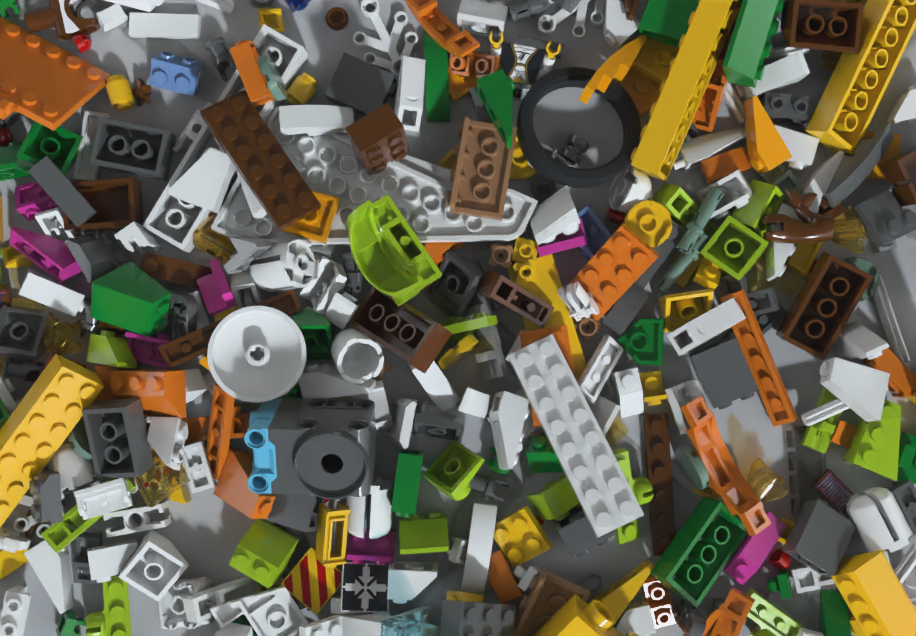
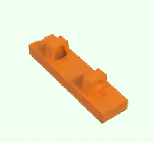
[206,384,241,480]

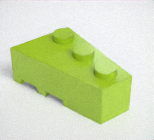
[842,399,902,481]
[525,473,581,521]

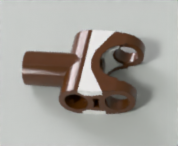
[24,0,100,40]

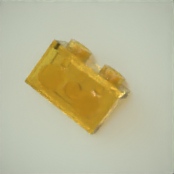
[193,220,237,264]

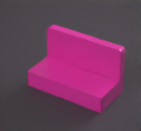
[537,217,588,257]
[196,258,237,316]

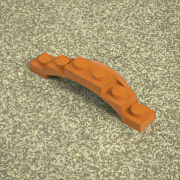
[680,395,771,536]
[703,587,755,636]

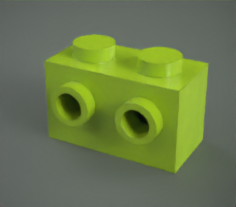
[732,179,785,237]

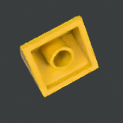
[659,288,713,333]

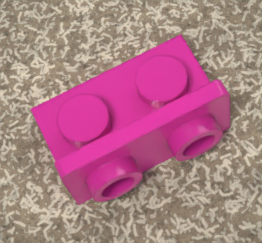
[15,181,60,221]
[346,528,396,565]

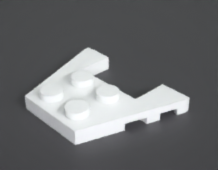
[210,585,309,636]

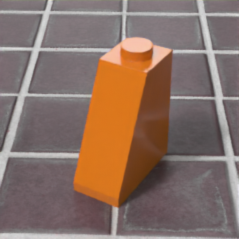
[213,450,276,519]

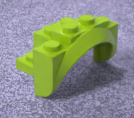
[345,194,443,307]

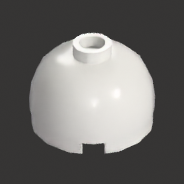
[609,165,653,214]

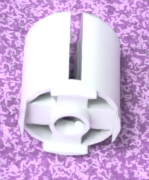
[250,239,320,292]
[346,474,395,539]
[846,487,915,553]

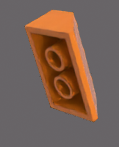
[111,368,186,418]

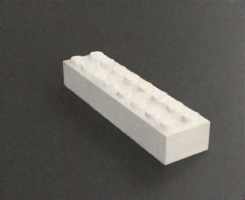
[508,334,644,538]

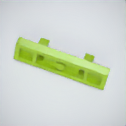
[800,386,842,453]
[40,477,136,553]

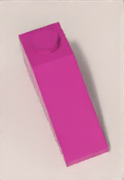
[10,226,82,284]
[724,510,787,585]

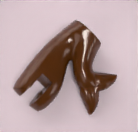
[762,189,834,244]

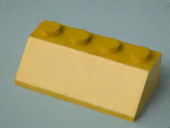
[831,549,916,636]

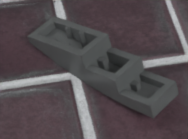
[825,121,893,208]

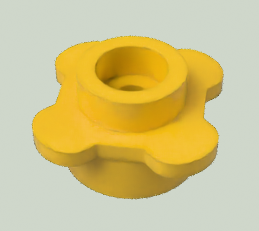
[513,259,539,285]

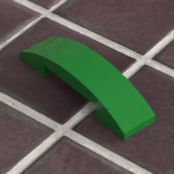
[424,30,450,122]

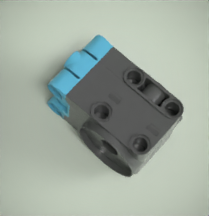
[244,398,377,499]

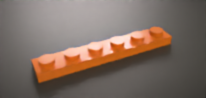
[720,289,798,427]

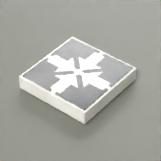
[340,563,390,613]

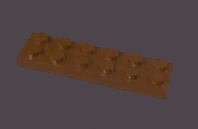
[200,90,321,231]

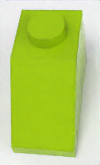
[86,330,137,368]

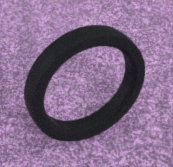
[517,67,641,188]

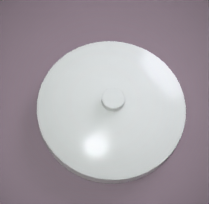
[207,306,307,403]

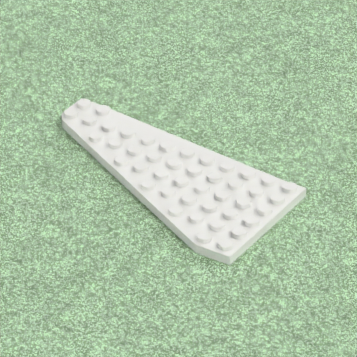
[211,107,538,245]

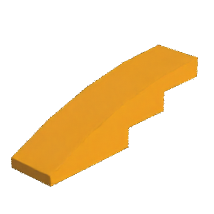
[578,35,648,104]

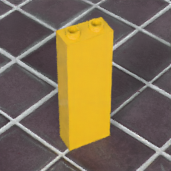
[507,254,587,381]

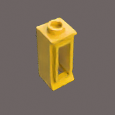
[315,501,350,568]

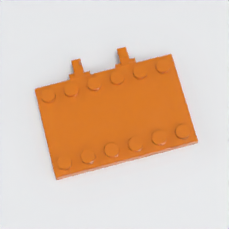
[0,16,111,131]

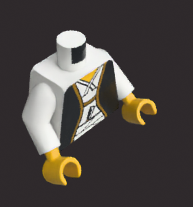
[489,30,561,101]

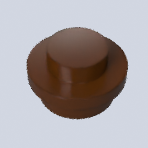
[325,7,349,31]

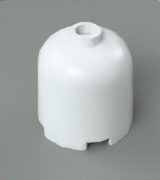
[331,328,384,384]
[47,439,106,500]

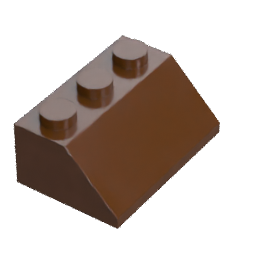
[780,0,864,54]

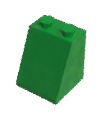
[90,262,171,337]

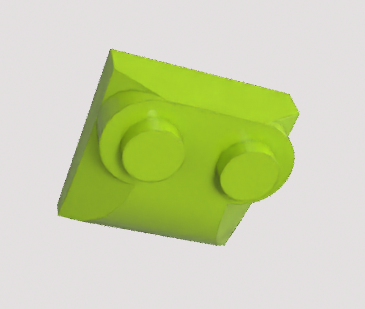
[423,440,485,501]

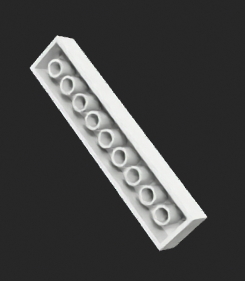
[142,24,308,253]

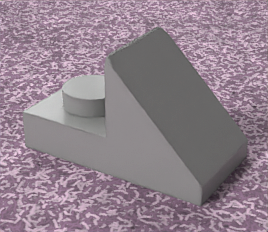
[224,235,273,274]

